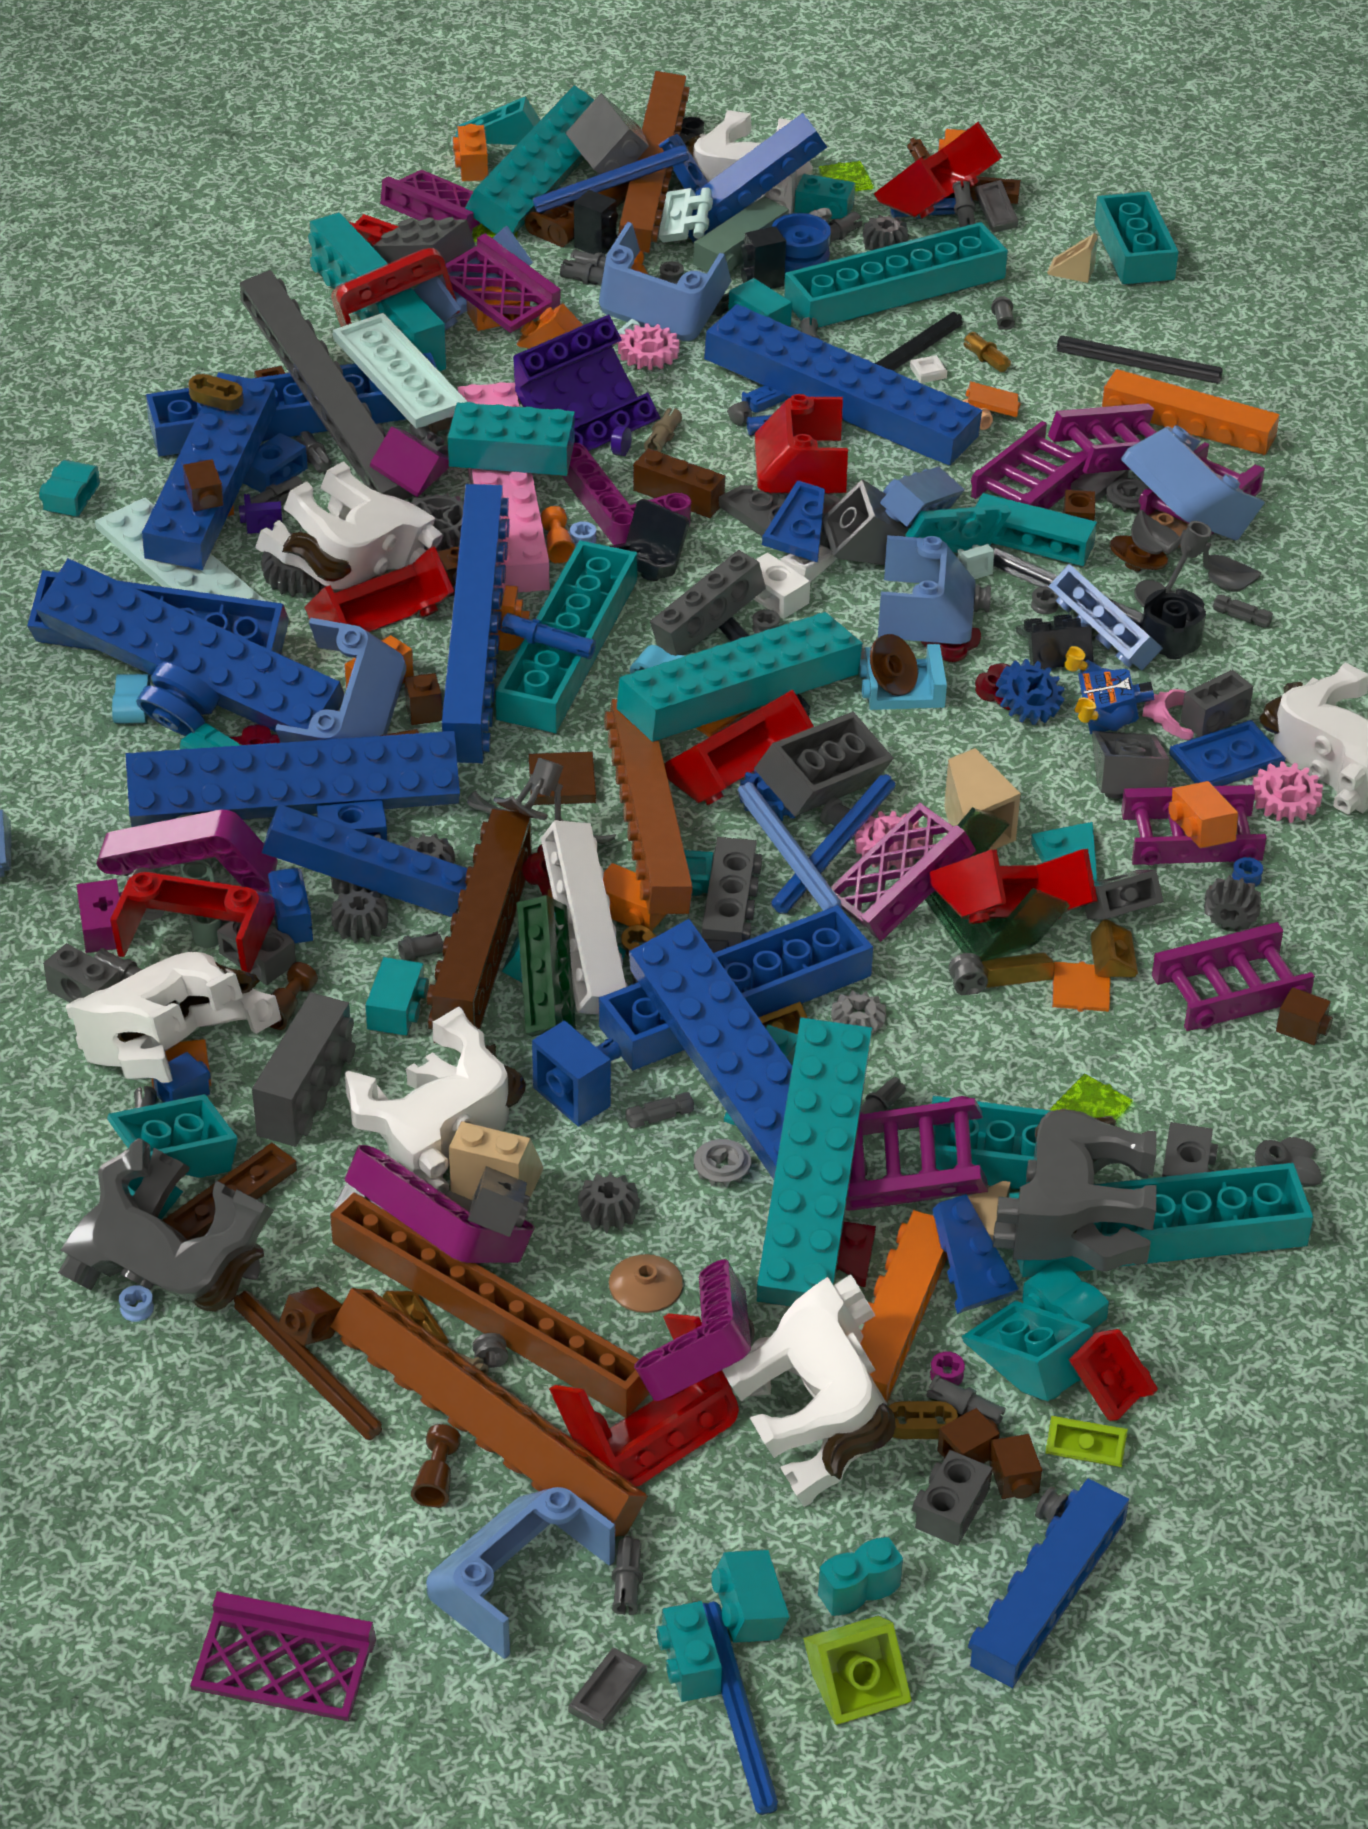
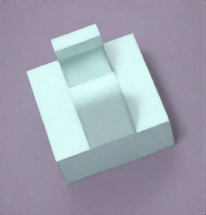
[958,544,994,579]

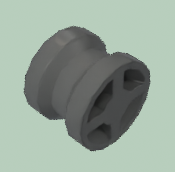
[949,953,988,995]

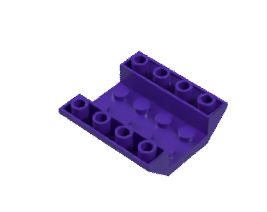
[513,314,660,451]

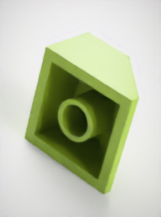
[803,1615,912,1725]

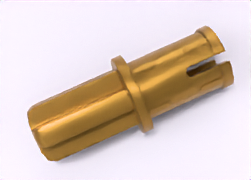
[963,332,1011,372]

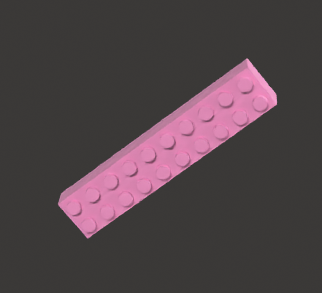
[457,382,550,593]

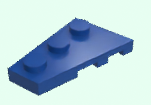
[762,480,825,562]
[932,1194,1019,1314]

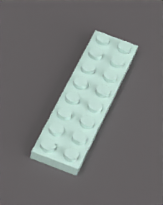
[95,498,266,601]

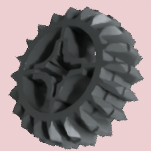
[411,493,464,552]
[261,530,326,598]

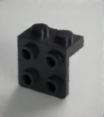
[609,499,689,581]
[1016,614,1094,669]

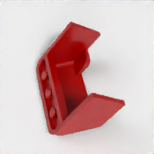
[874,121,1003,219]
[331,248,460,327]
[755,394,848,493]
[304,546,455,632]
[664,690,814,806]
[929,849,1097,924]
[110,872,275,973]
[549,1313,739,1487]

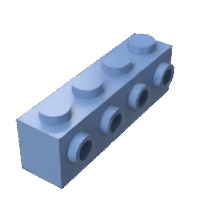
[880,466,965,527]
[1048,564,1163,670]

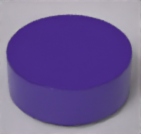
[611,426,632,456]

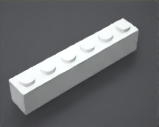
[541,820,628,1014]

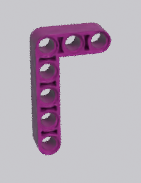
[561,442,691,545]
[96,810,278,892]
[344,1145,535,1263]
[634,1259,751,1401]

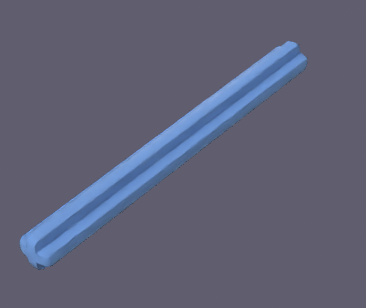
[738,782,842,911]

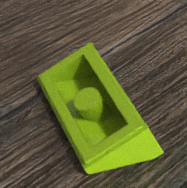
[1045,1416,1128,1468]

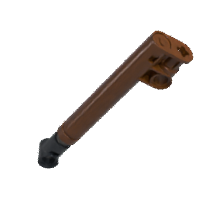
[524,117,704,247]

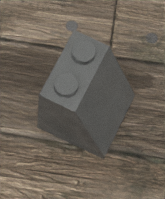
[566,93,649,174]
[822,479,911,565]

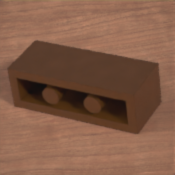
[633,448,726,519]

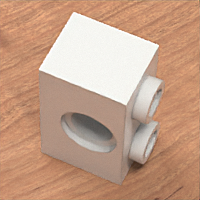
[754,552,810,619]

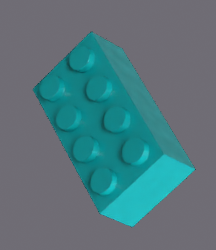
[1094,191,1179,284]
[448,402,575,476]
[932,1096,1051,1189]

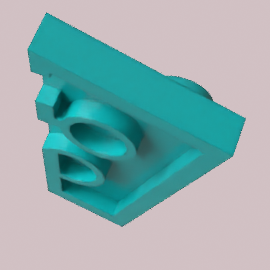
[906,505,1011,553]
[1031,822,1097,882]

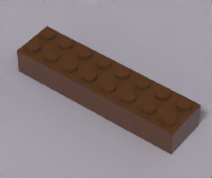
[427,809,532,1043]

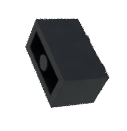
[574,190,618,254]
[741,226,786,289]

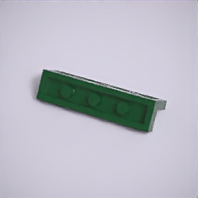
[517,895,576,1037]

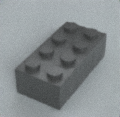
[754,711,894,816]
[252,992,356,1147]

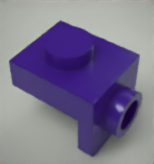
[239,494,283,534]

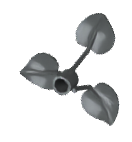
[1131,510,1261,607]
[467,758,616,843]

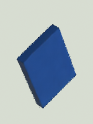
[1169,720,1286,786]

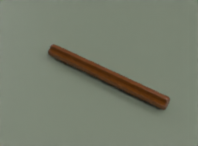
[234,1290,382,1440]

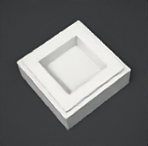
[910,355,947,383]

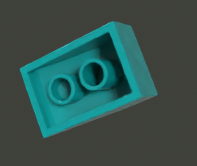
[107,1094,238,1178]
[962,1300,1093,1401]

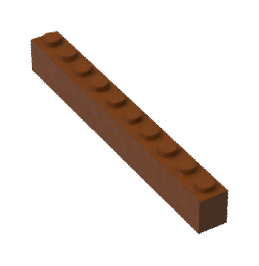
[618,71,690,253]
[604,699,692,914]
[330,1192,649,1418]
[330,1288,648,1536]

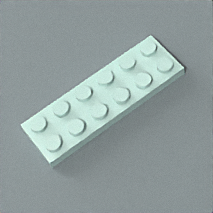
[333,313,467,429]

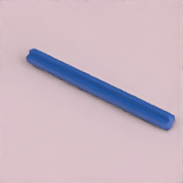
[533,145,689,213]
[771,774,896,914]
[703,1601,778,1815]

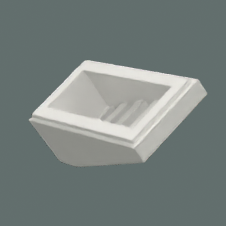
[780,545,837,582]

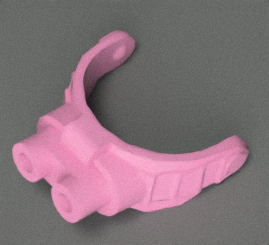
[1142,689,1194,740]

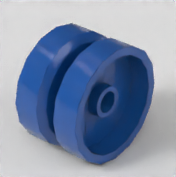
[771,213,831,273]
[136,662,220,736]

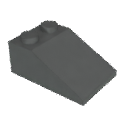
[1092,731,1170,799]

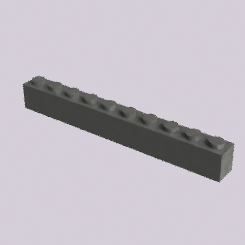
[240,269,412,500]

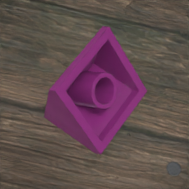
[370,426,450,497]

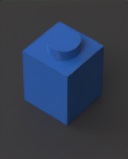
[153,1052,211,1103]

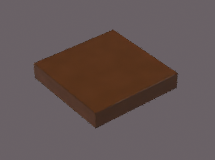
[529,751,596,805]

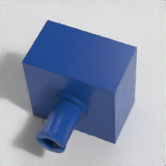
[532,1020,622,1127]

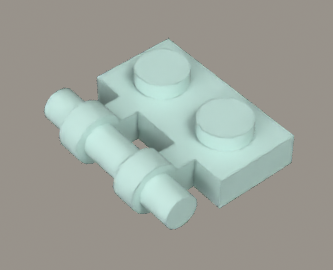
[658,188,713,243]

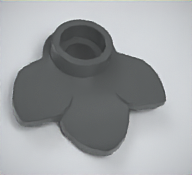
[1255,1137,1322,1186]

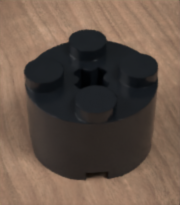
[1141,589,1206,660]

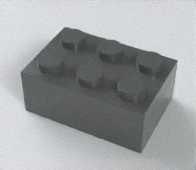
[373,217,476,264]

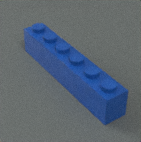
[688,113,827,243]
[261,804,468,917]
[968,1478,1129,1688]

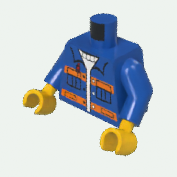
[1065,646,1155,734]

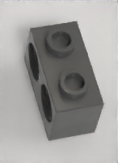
[1180,669,1254,737]
[217,921,296,986]
[912,1450,993,1546]

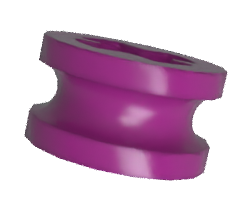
[930,1351,965,1385]

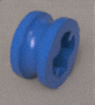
[1232,857,1263,887]

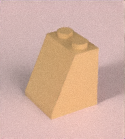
[944,748,1021,858]
[449,1121,543,1200]

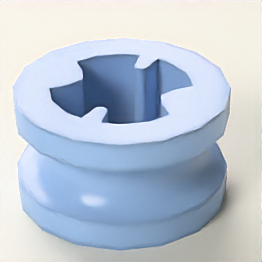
[570,522,596,546]
[119,1285,154,1322]

